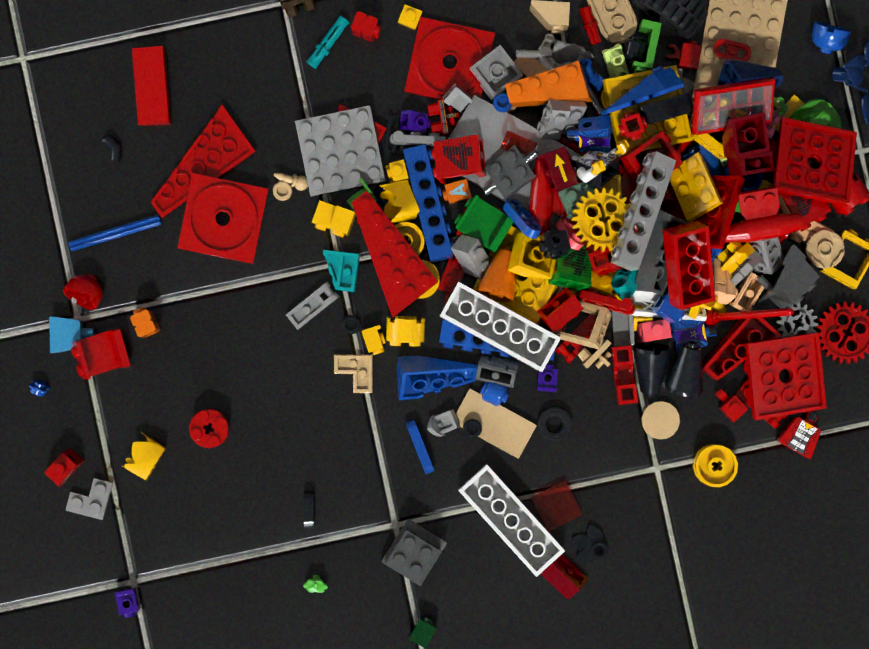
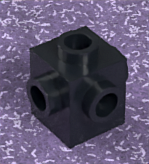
[539,230,571,260]

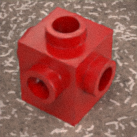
[618,111,648,141]

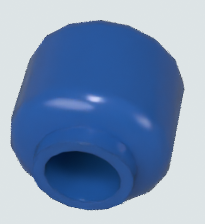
[480,382,510,406]

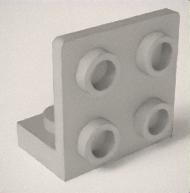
[740,237,784,275]

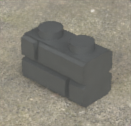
[476,354,519,388]

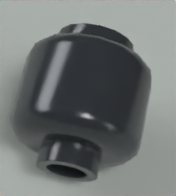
[622,36,648,65]

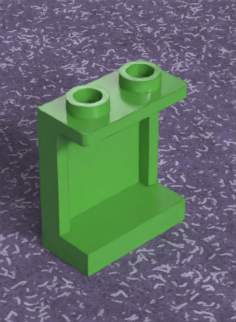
[630,19,662,73]

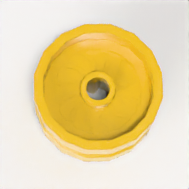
[693,444,738,487]

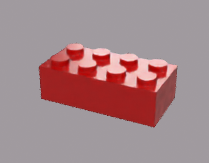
[663,221,715,310]

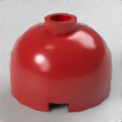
[63,274,103,310]

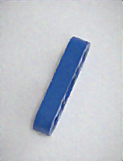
[503,198,542,239]
[406,419,435,474]

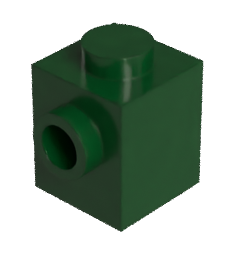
[409,616,437,649]

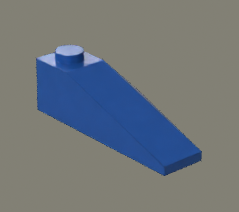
[601,66,684,116]
[396,356,478,400]

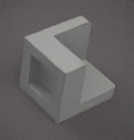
[443,83,473,112]

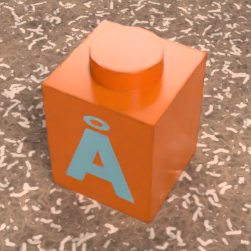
[442,179,472,205]

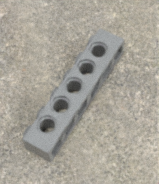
[611,151,676,271]

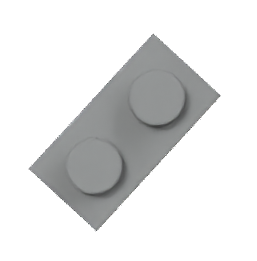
[451,235,491,279]

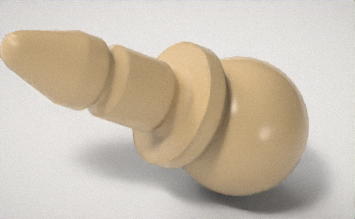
[274,173,308,191]

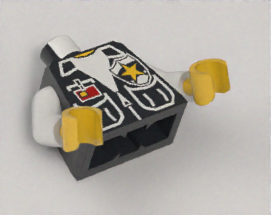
[570,139,630,188]

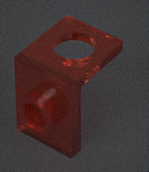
[500,131,537,156]

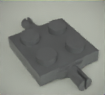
[483,145,539,199]

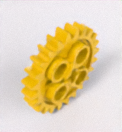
[571,188,635,252]

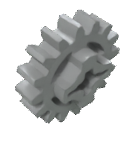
[775,303,818,337]

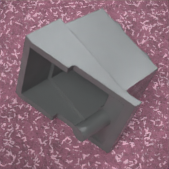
[757,244,820,308]
[381,519,447,586]

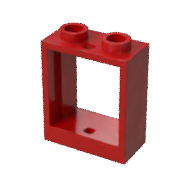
[620,131,683,189]

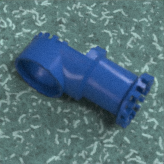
[579,58,604,93]

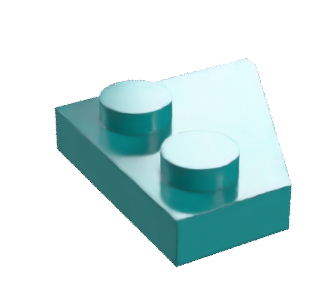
[323,250,360,293]

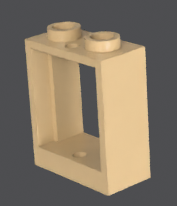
[553,300,612,350]

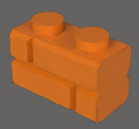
[130,307,161,338]

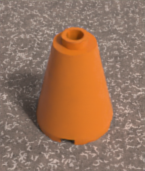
[477,247,516,302]

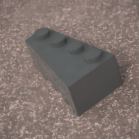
[635,209,690,296]

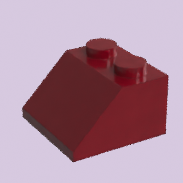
[722,112,770,158]

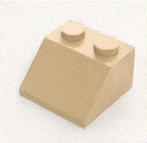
[530,0,570,34]

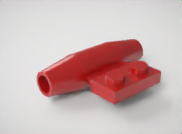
[529,157,582,235]
[725,186,803,243]

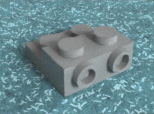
[469,45,523,100]
[537,100,587,140]

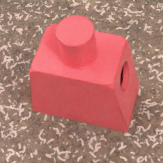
[635,319,673,343]

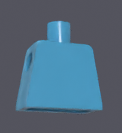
[49,316,95,353]

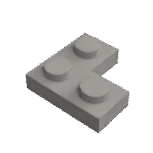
[65,478,113,520]

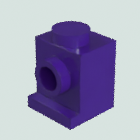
[399,110,431,134]
[536,364,558,392]
[114,587,140,618]

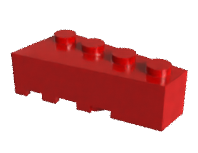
[702,310,782,381]

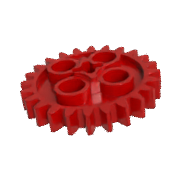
[815,302,869,364]

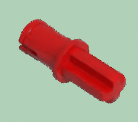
[579,6,601,45]

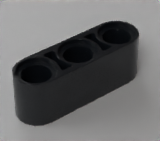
[638,93,693,125]

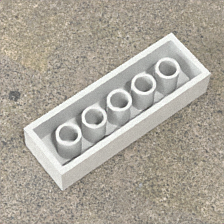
[440,282,561,372]
[458,464,565,577]

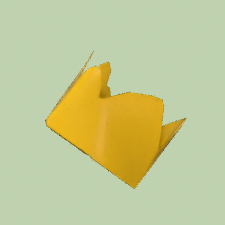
[380,180,420,223]
[121,431,166,480]

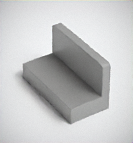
[611,310,635,346]

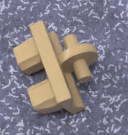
[578,339,612,369]

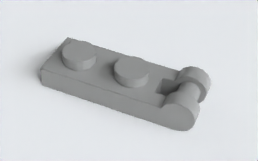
[389,131,446,147]
[286,282,340,330]

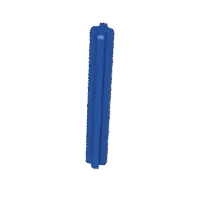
[68,215,161,251]

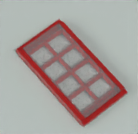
[692,78,775,135]

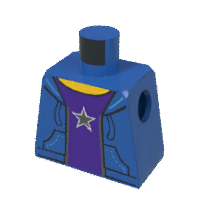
[567,115,611,153]
[671,319,717,355]

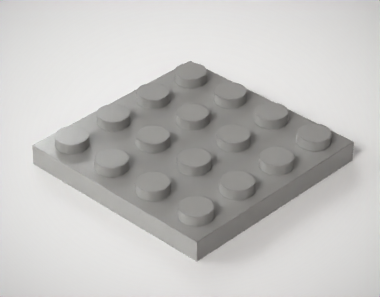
[295,105,386,196]

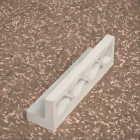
[629,286,707,321]

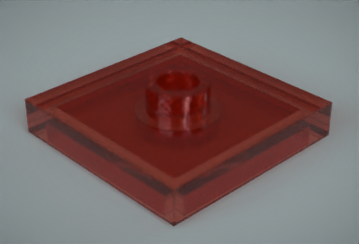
[531,480,583,532]

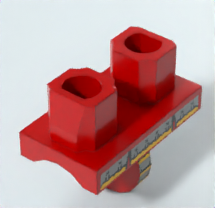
[428,99,460,136]

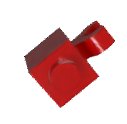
[666,41,702,71]
[715,389,748,422]

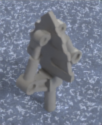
[516,34,594,70]

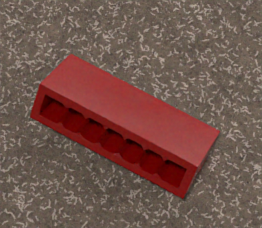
[132,46,171,126]

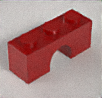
[610,345,638,405]

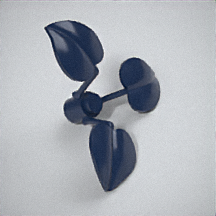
[832,40,869,124]

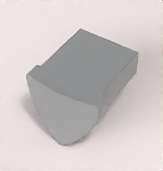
[427,409,460,437]

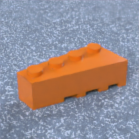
[505,61,593,107]

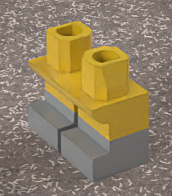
[717,242,764,286]

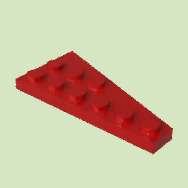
[151,105,256,218]
[352,191,438,318]

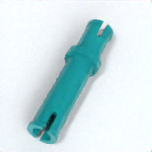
[306,16,349,69]

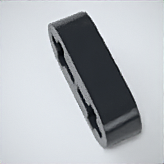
[304,492,314,528]

